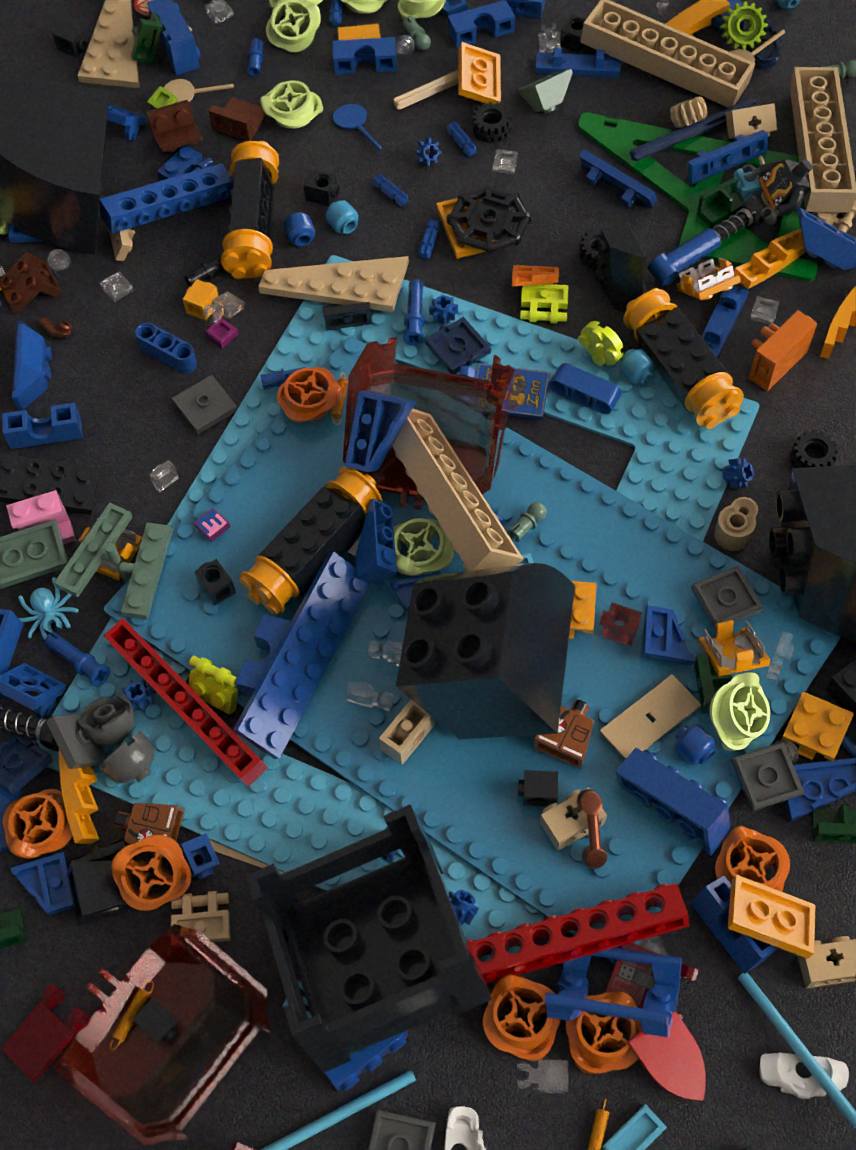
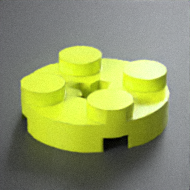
[578,321,624,366]

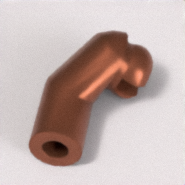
[39,317,72,338]

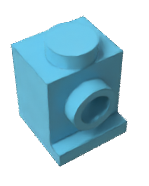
[733,166,763,201]

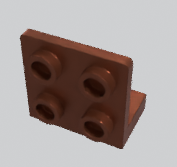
[208,98,268,141]
[146,100,202,152]
[0,252,62,314]

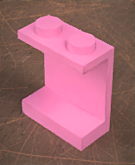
[6,490,76,544]

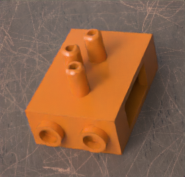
[749,310,817,392]

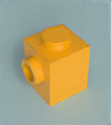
[183,279,220,321]

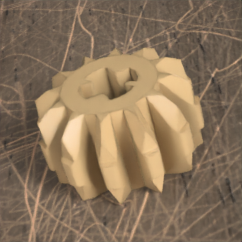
[670,97,708,128]

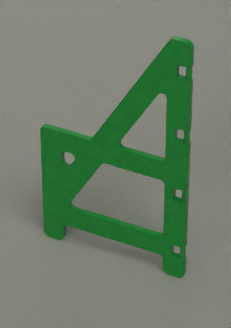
[578,112,818,282]

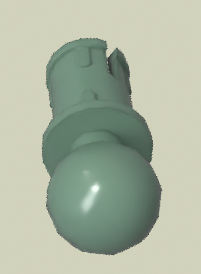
[402,16,431,51]
[822,60,856,79]
[507,502,547,542]

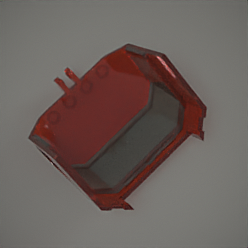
[343,337,515,510]
[56,924,270,1146]

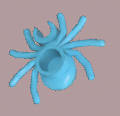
[18,577,79,640]

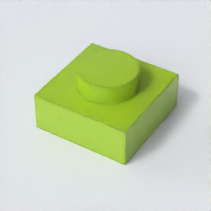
[147,86,178,109]

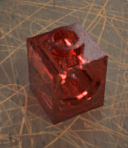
[599,603,642,646]

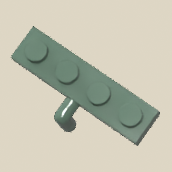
[54,503,133,597]
[118,523,173,620]

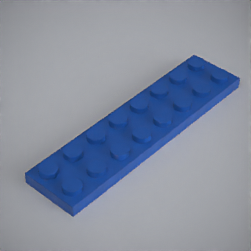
[233,551,371,759]

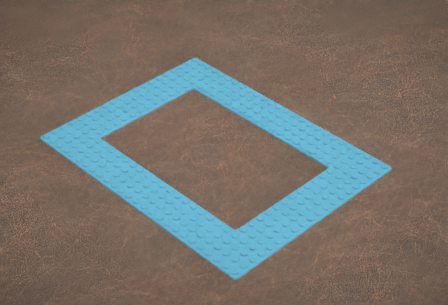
[36,255,760,976]

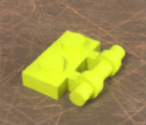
[520,284,568,324]
[188,656,238,715]

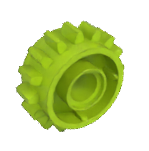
[720,1,768,50]

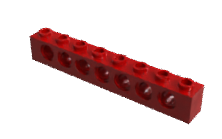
[103,618,268,787]
[467,883,689,984]

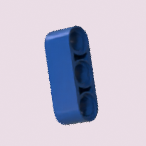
[135,323,197,374]
[549,363,622,414]

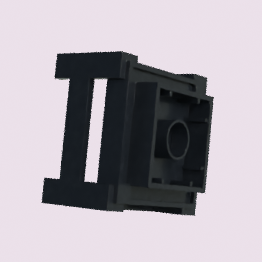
[246,804,492,1073]

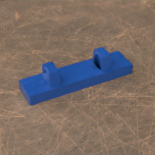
[535,48,620,78]
[688,130,768,184]
[579,149,657,208]
[701,286,749,359]

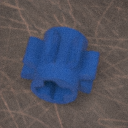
[413,137,442,166]
[429,295,458,324]
[723,458,754,488]
[121,679,155,713]
[449,890,479,926]

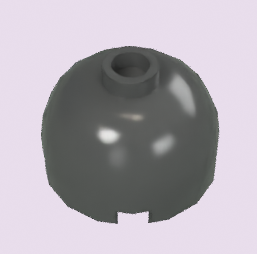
[78,694,135,746]
[99,731,155,784]

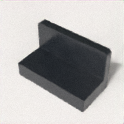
[322,302,372,331]

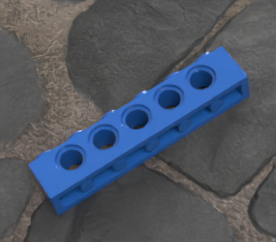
[99,163,234,234]

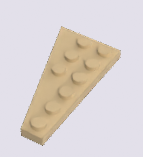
[78,0,140,89]
[259,256,409,312]

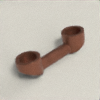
[577,789,607,869]

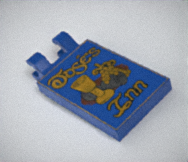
[455,363,550,420]

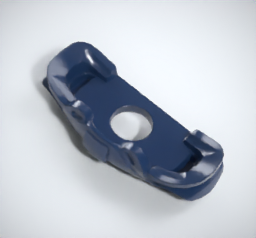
[753,18,781,68]

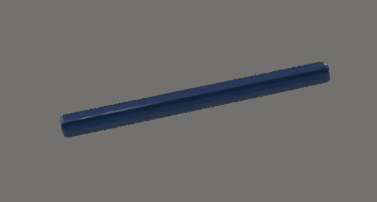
[630,99,756,161]

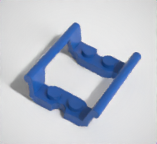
[545,947,682,1038]

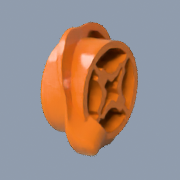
[277,367,342,422]
[3,789,73,859]
[715,826,790,892]
[111,835,192,910]
[483,975,561,1061]
[566,992,642,1074]

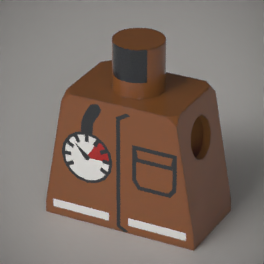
[533,699,594,770]
[115,803,185,859]

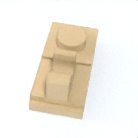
[109,228,135,261]

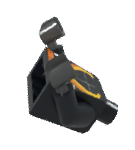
[742,159,813,225]

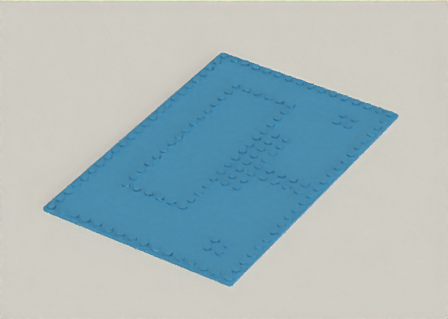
[104,337,841,964]

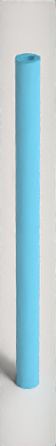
[738,973,856,1128]
[260,1070,416,1150]

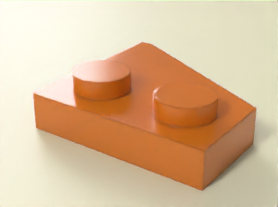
[512,265,559,286]

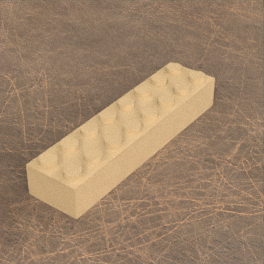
[580,0,755,108]
[790,67,856,212]
[392,409,523,571]

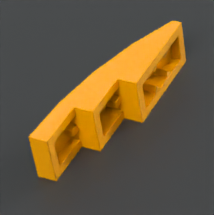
[665,0,730,36]
[734,229,806,289]
[820,286,856,359]
[59,749,99,845]

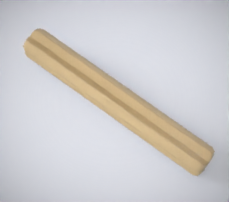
[393,70,458,110]

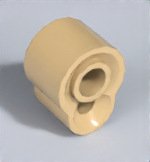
[714,497,758,551]

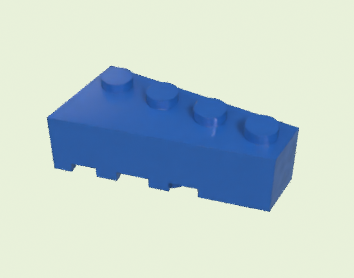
[616,748,731,856]

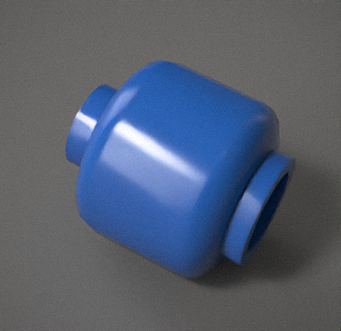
[284,213,315,247]
[675,724,717,765]

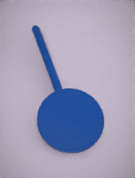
[333,104,382,150]

